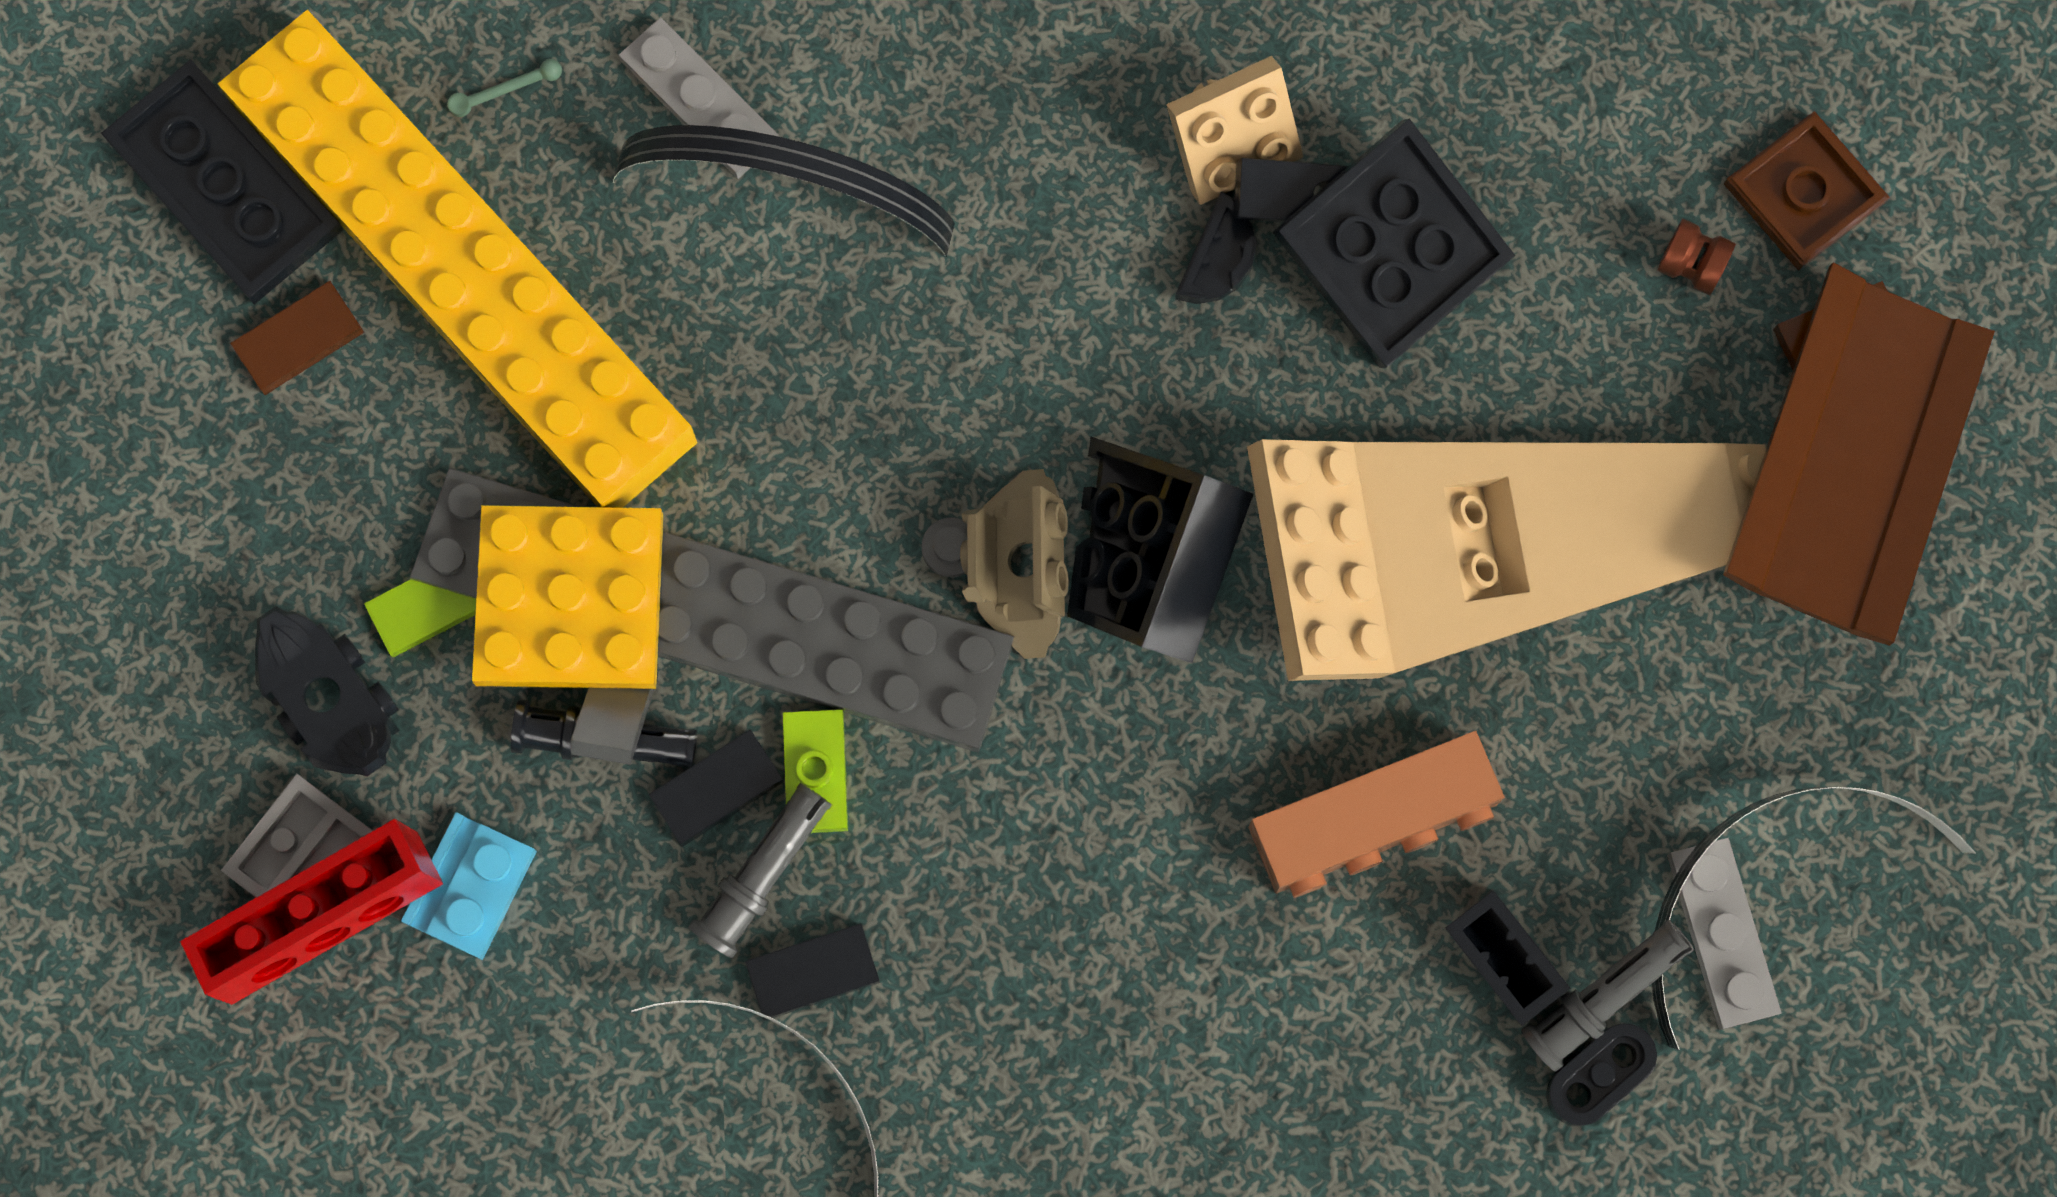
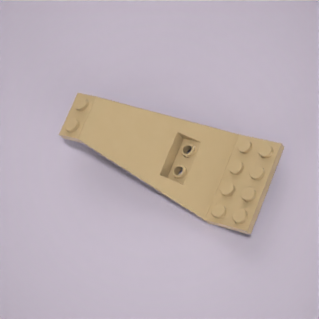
[1247,439,1766,681]

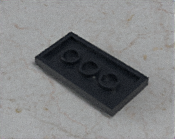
[101,59,344,305]

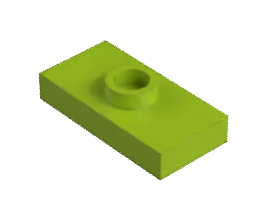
[783,709,848,833]

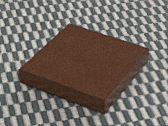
[1724,111,1890,271]

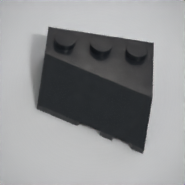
[1067,436,1254,663]

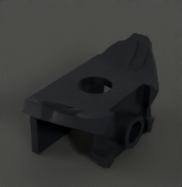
[255,606,400,777]

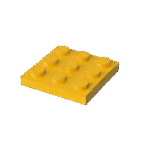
[472,505,663,689]

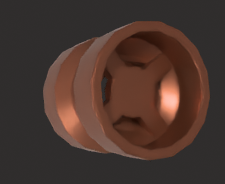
[1657,218,1736,295]

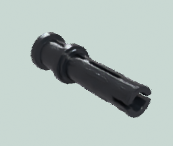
[511,699,697,768]

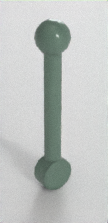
[447,59,562,117]

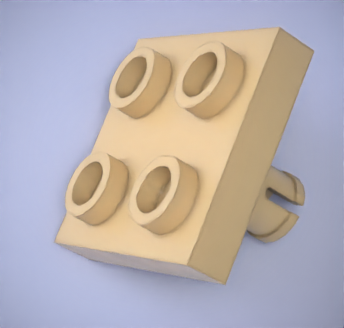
[1166,56,1303,205]

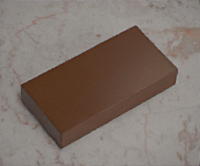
[230,281,365,395]

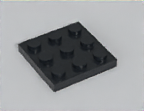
[1273,118,1516,368]

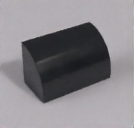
[1445,890,1571,1026]

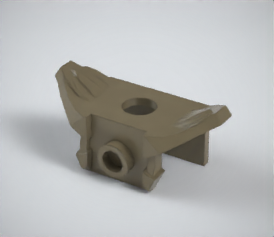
[960,469,1069,659]

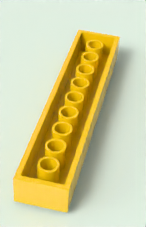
[218,9,698,508]

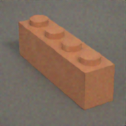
[1248,731,1505,898]

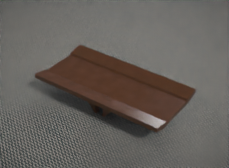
[1723,262,1995,646]

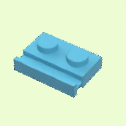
[401,812,537,960]

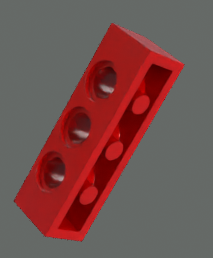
[180,819,443,1005]

